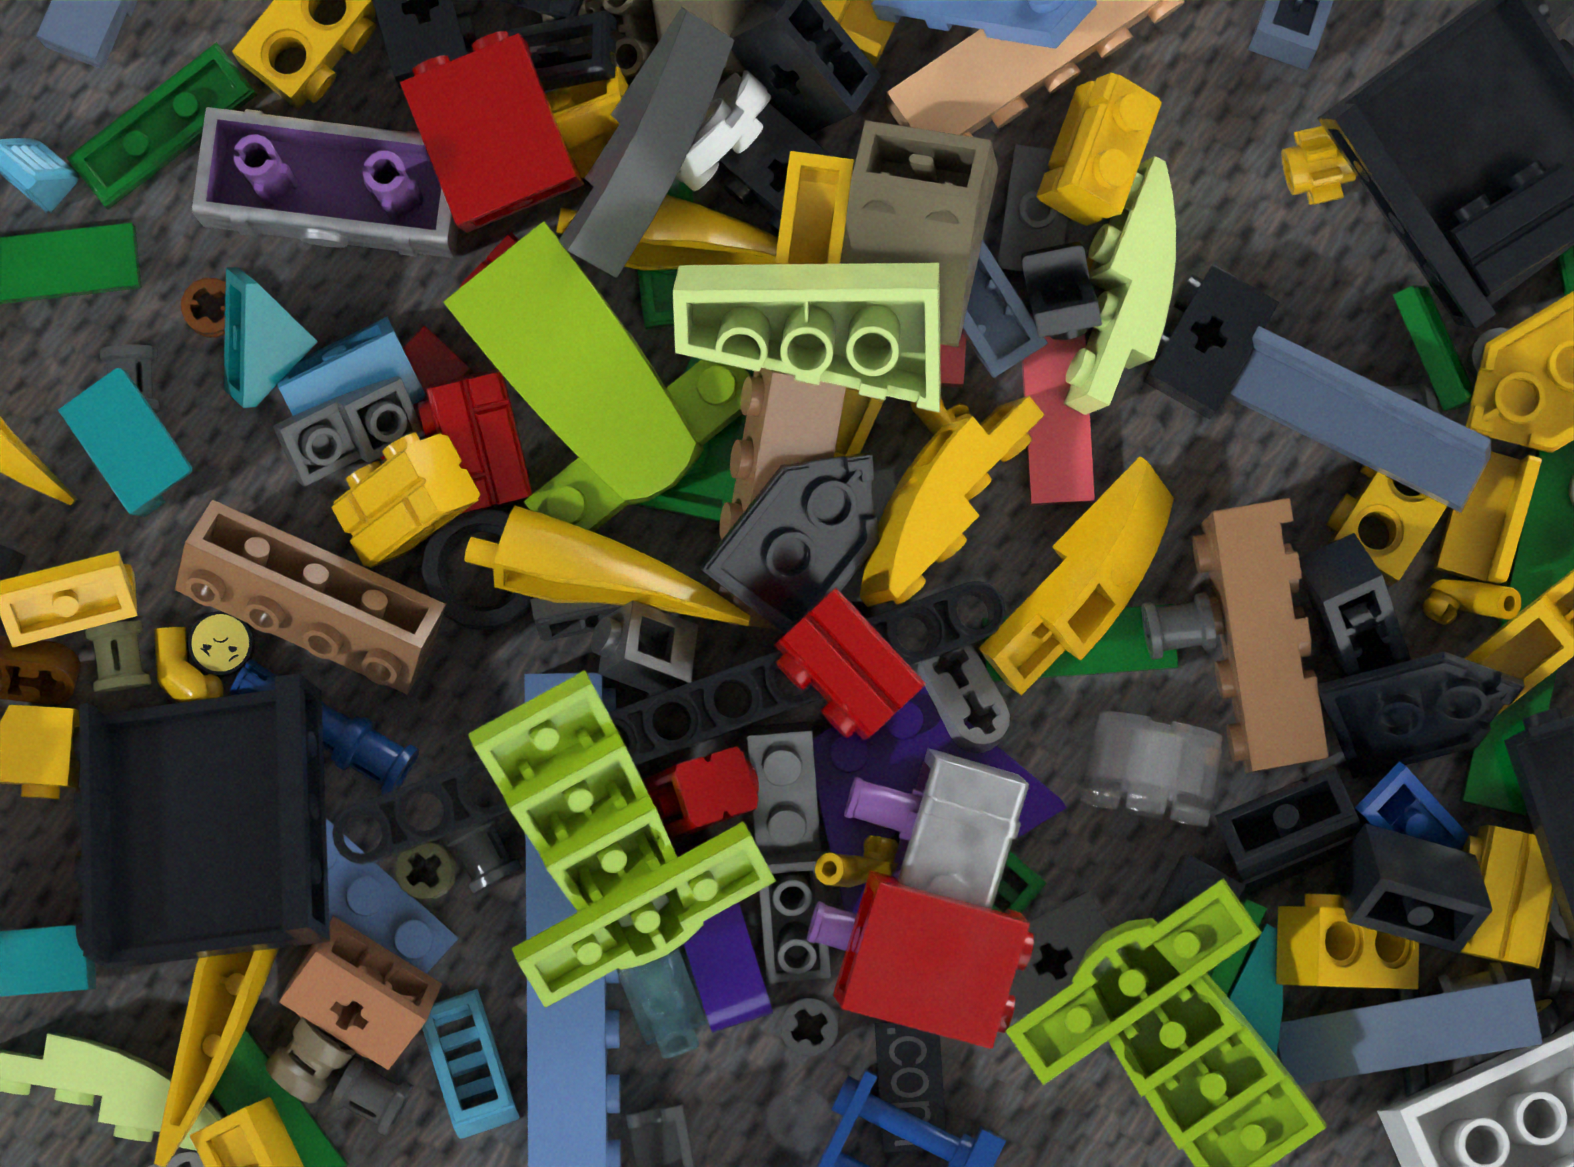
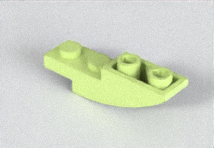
[1063,156,1176,415]
[0,1032,226,1150]

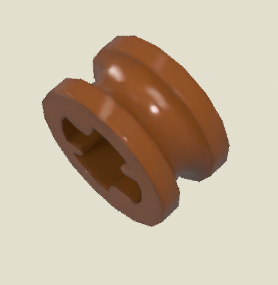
[181,278,226,338]

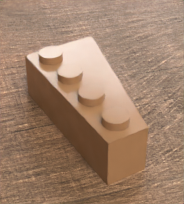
[1192,498,1329,774]

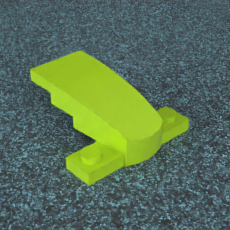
[443,221,751,532]
[468,670,776,1008]
[1005,878,1327,1167]

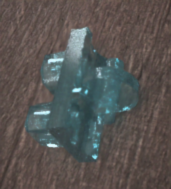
[617,947,707,1059]

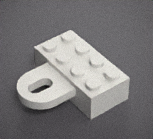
[1377,1021,1574,1167]

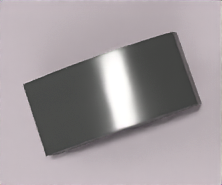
[273,376,425,486]

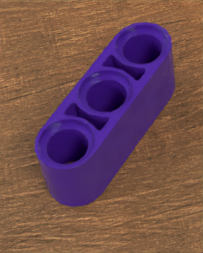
[674,835,773,1033]

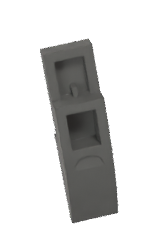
[746,721,831,983]

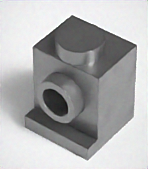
[591,600,698,698]

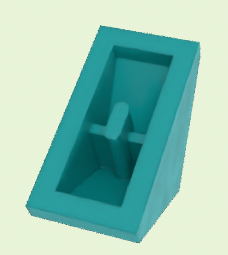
[224,267,318,408]

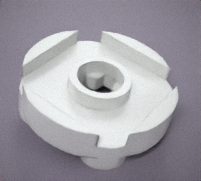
[675,70,771,191]

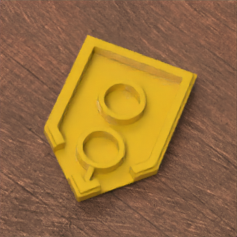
[1465,291,1574,453]

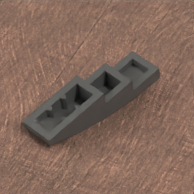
[559,7,735,278]

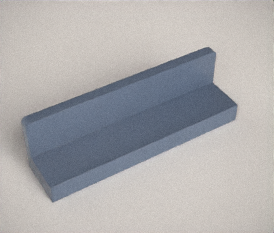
[1230,326,1491,513]

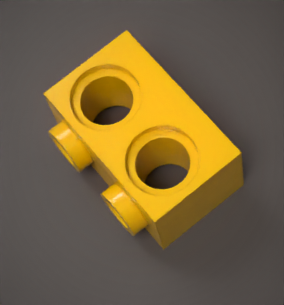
[232,0,376,110]
[1326,465,1447,586]
[1276,894,1419,989]

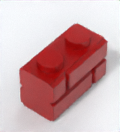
[418,368,532,513]
[774,588,926,740]
[642,746,759,840]

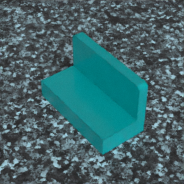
[58,368,192,517]

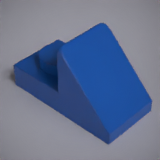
[1354,761,1470,850]

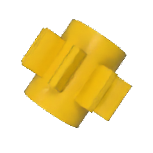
[1281,126,1356,205]

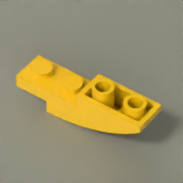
[859,396,1044,607]
[978,456,1174,696]

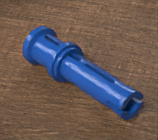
[230,659,420,794]

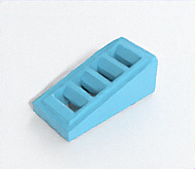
[0,138,79,213]
[422,989,520,1138]

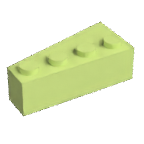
[673,263,941,413]

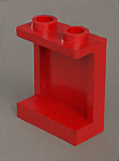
[400,31,585,233]
[833,870,1034,1049]

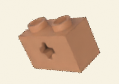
[279,916,442,1070]

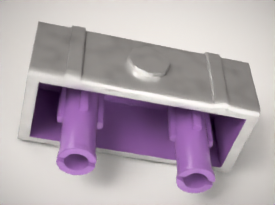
[192,107,459,258]
[807,748,1029,951]

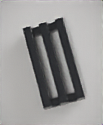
[494,11,617,91]

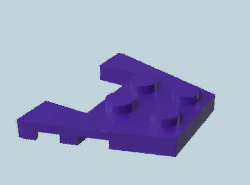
[813,686,1067,914]

